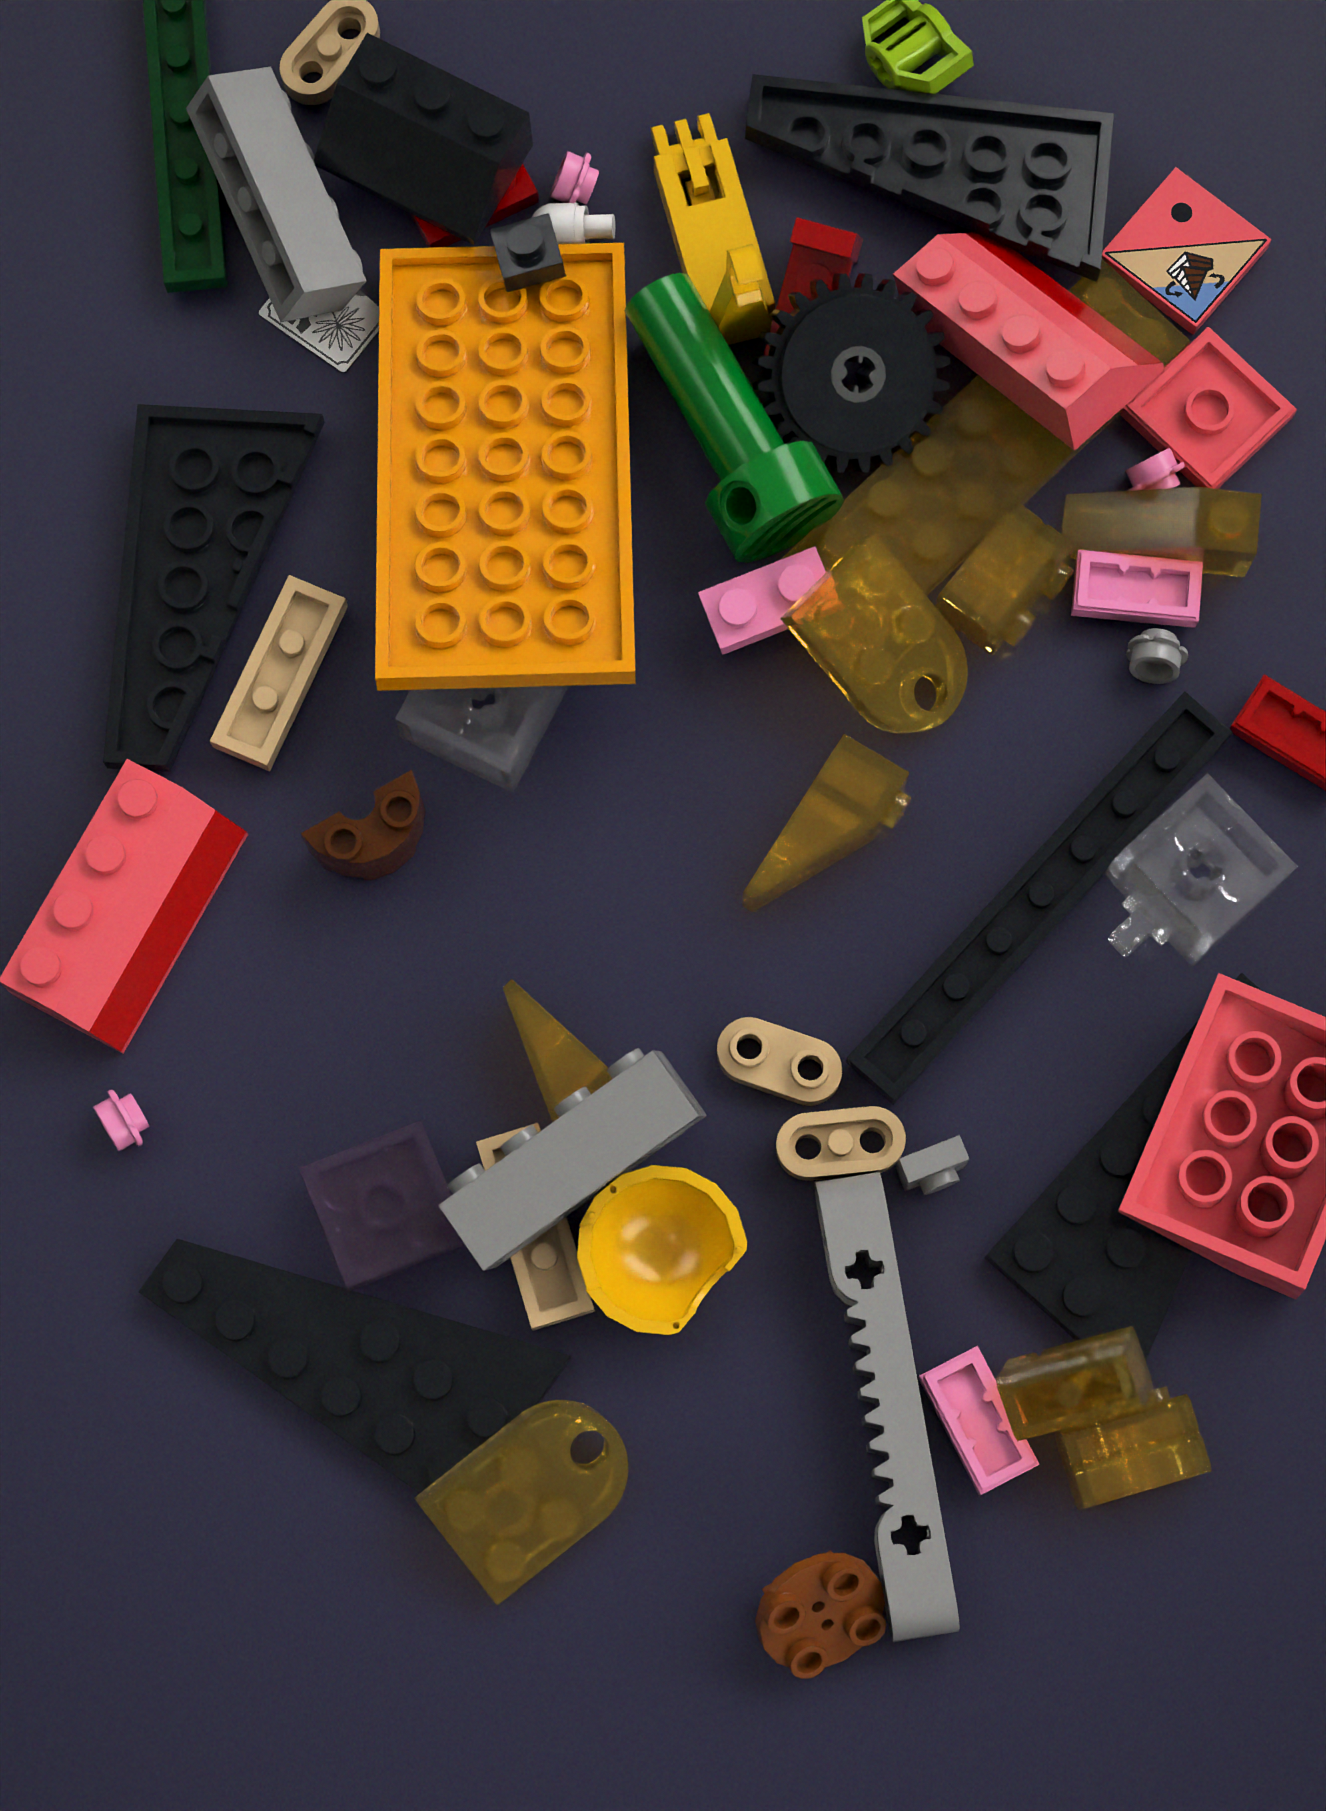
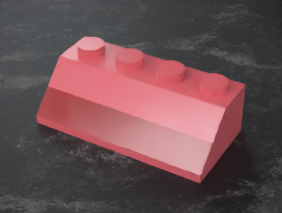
[893,233,1164,451]
[0,759,248,1054]

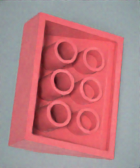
[1118,973,1326,1300]

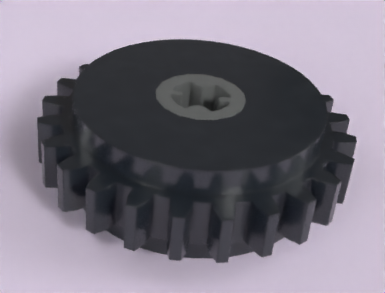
[752,273,950,473]

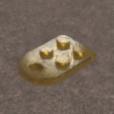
[780,532,968,734]
[415,1400,629,1605]

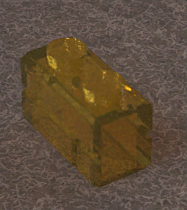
[934,502,1074,655]
[996,1326,1154,1441]
[1055,1386,1212,1511]

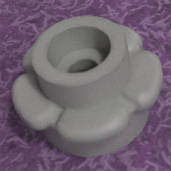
[1126,628,1188,684]

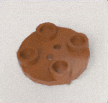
[755,1550,887,1679]

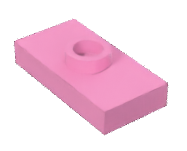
[1071,550,1203,628]
[918,1346,1040,1496]

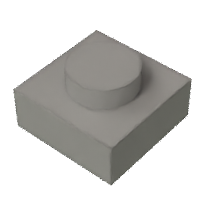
[895,1135,969,1195]

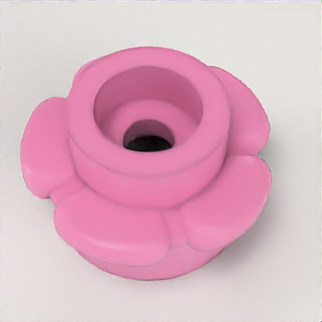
[550,151,599,205]
[1125,448,1185,501]
[93,1090,150,1152]

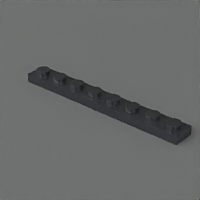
[846,691,1233,1105]

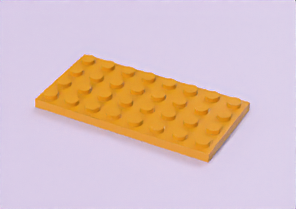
[375,243,636,691]

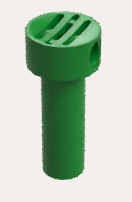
[624,273,844,563]

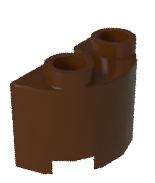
[300,769,426,880]

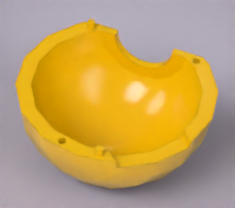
[577,1165,747,1335]

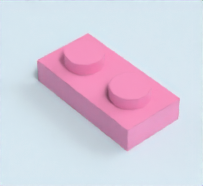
[698,546,839,655]

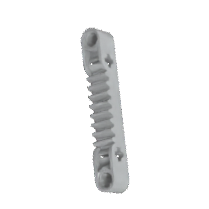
[814,1172,960,1642]

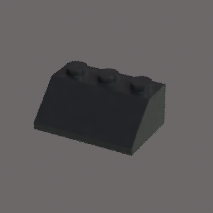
[314,33,533,245]

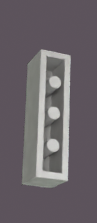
[186,66,366,322]
[438,1048,707,1271]

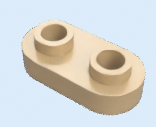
[280,0,380,105]
[717,1017,842,1106]
[776,1106,906,1181]

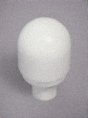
[532,203,616,244]

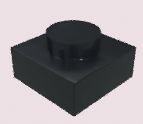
[490,213,566,292]

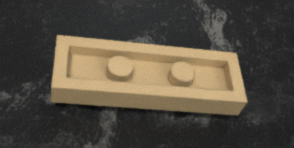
[210,575,348,772]
[476,1123,595,1331]

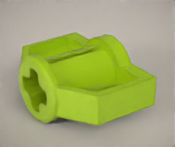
[862,0,974,94]

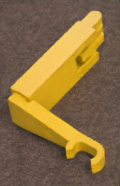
[650,113,775,345]

